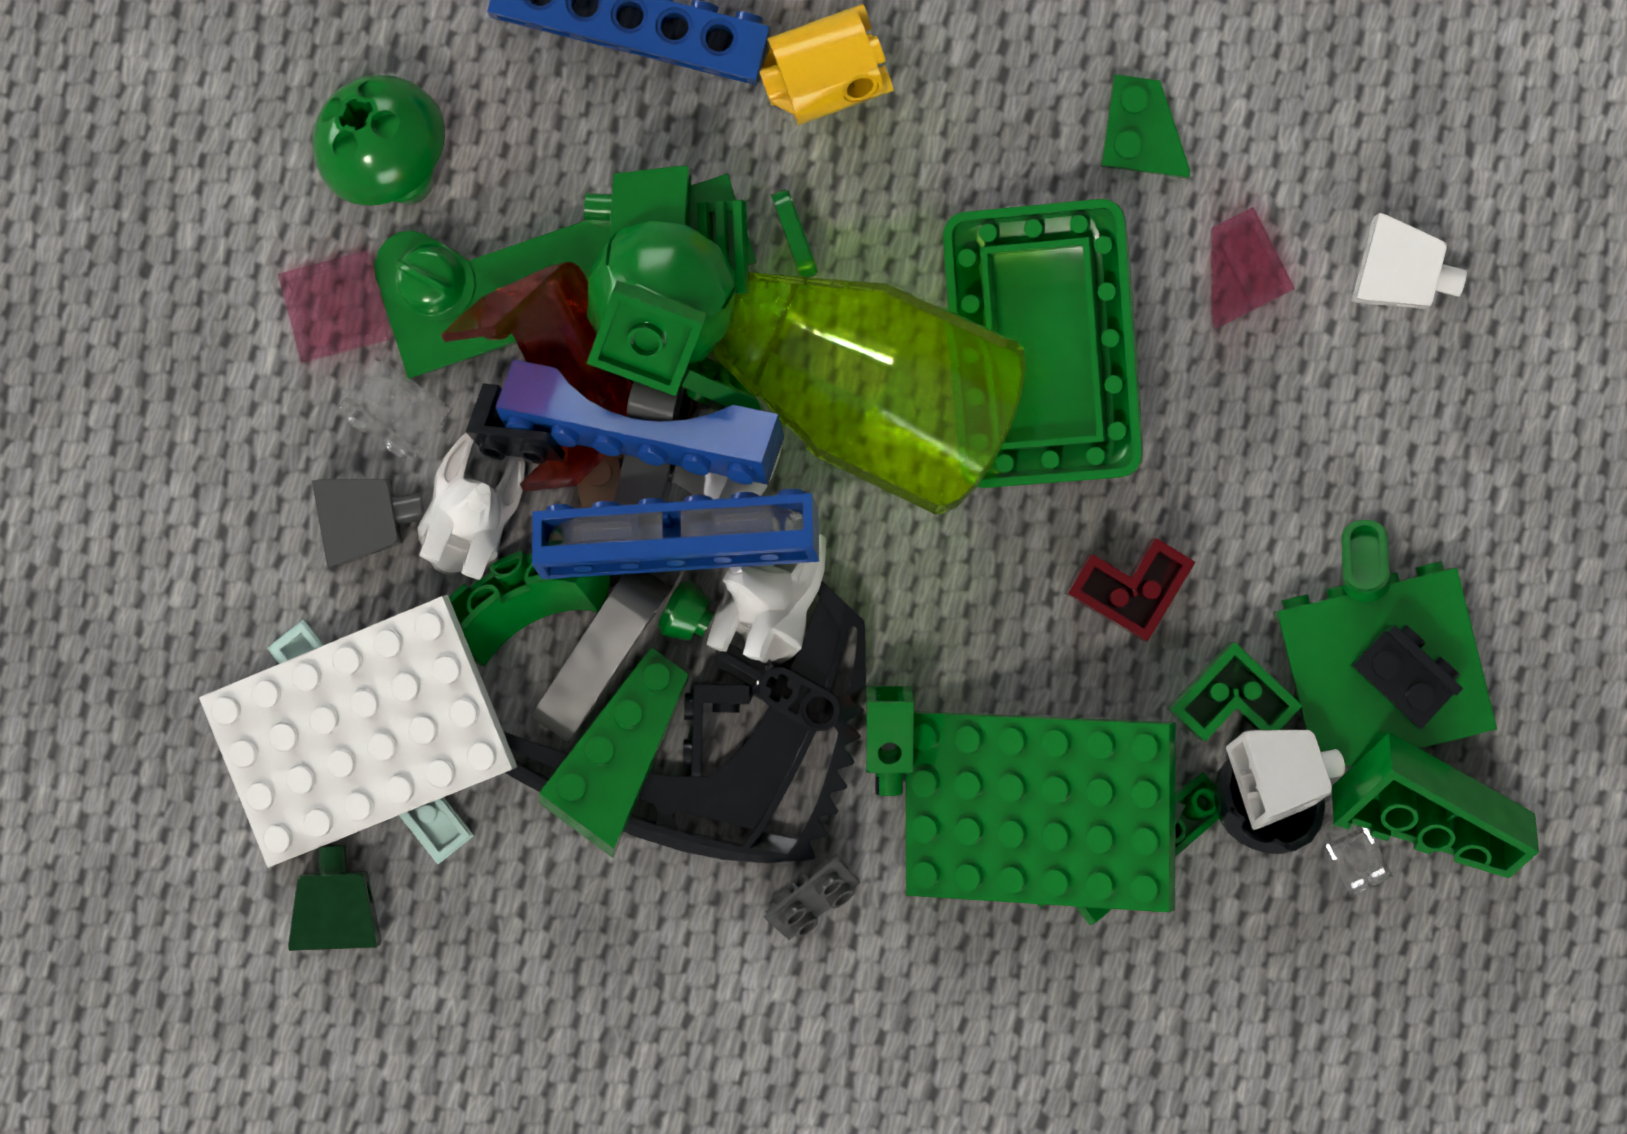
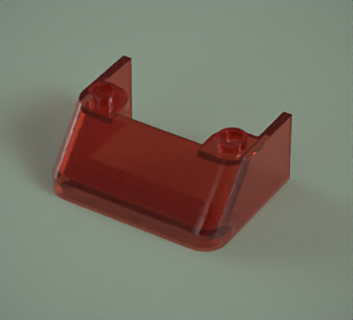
[441,262,634,492]

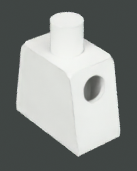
[1351,213,1467,309]
[1226,730,1345,830]

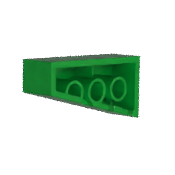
[539,647,689,858]

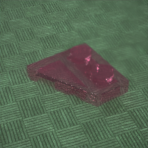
[1210,207,1295,330]

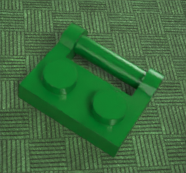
[681,357,761,410]

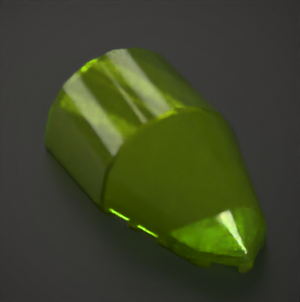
[713,272,1026,514]

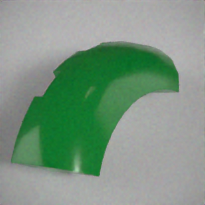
[449,541,610,667]

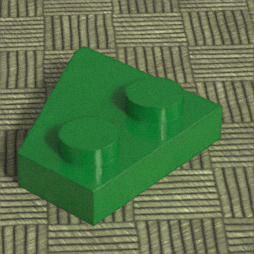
[1101,74,1190,179]

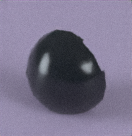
[1214,756,1326,854]

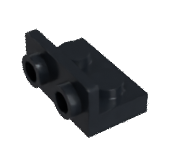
[1351,625,1463,729]

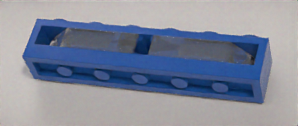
[532,489,819,579]

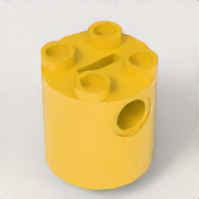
[759,4,894,126]

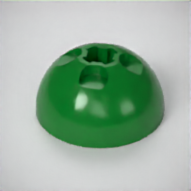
[312,75,445,206]

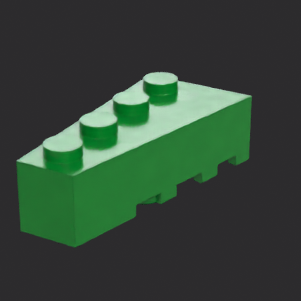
[1332,732,1539,878]

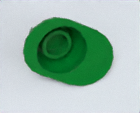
[374,230,476,321]

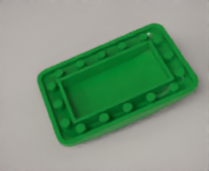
[943,199,1143,488]

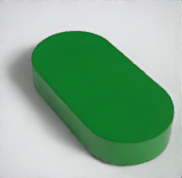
[770,189,818,281]
[1341,520,1390,602]

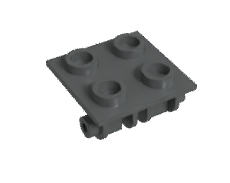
[763,854,860,940]

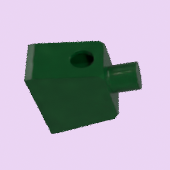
[288,845,381,951]

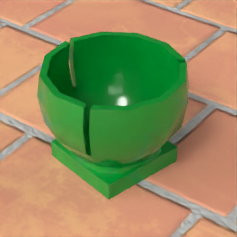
[586,220,737,396]

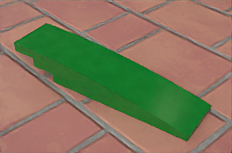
[380,173,757,379]

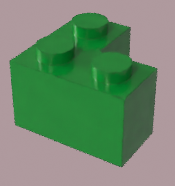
[1166,642,1303,742]

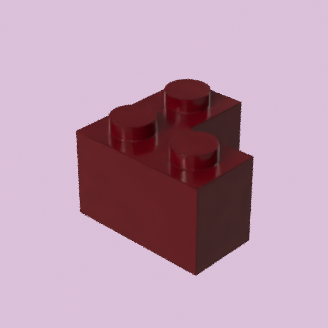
[1064,538,1195,642]

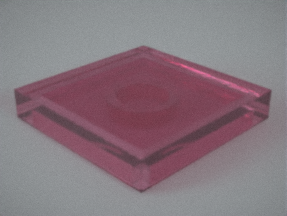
[278,250,391,363]

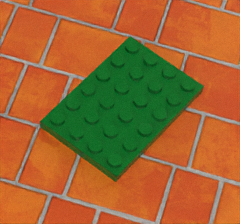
[906,711,1176,913]

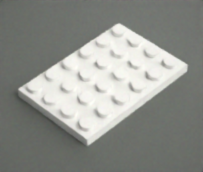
[199,595,517,868]

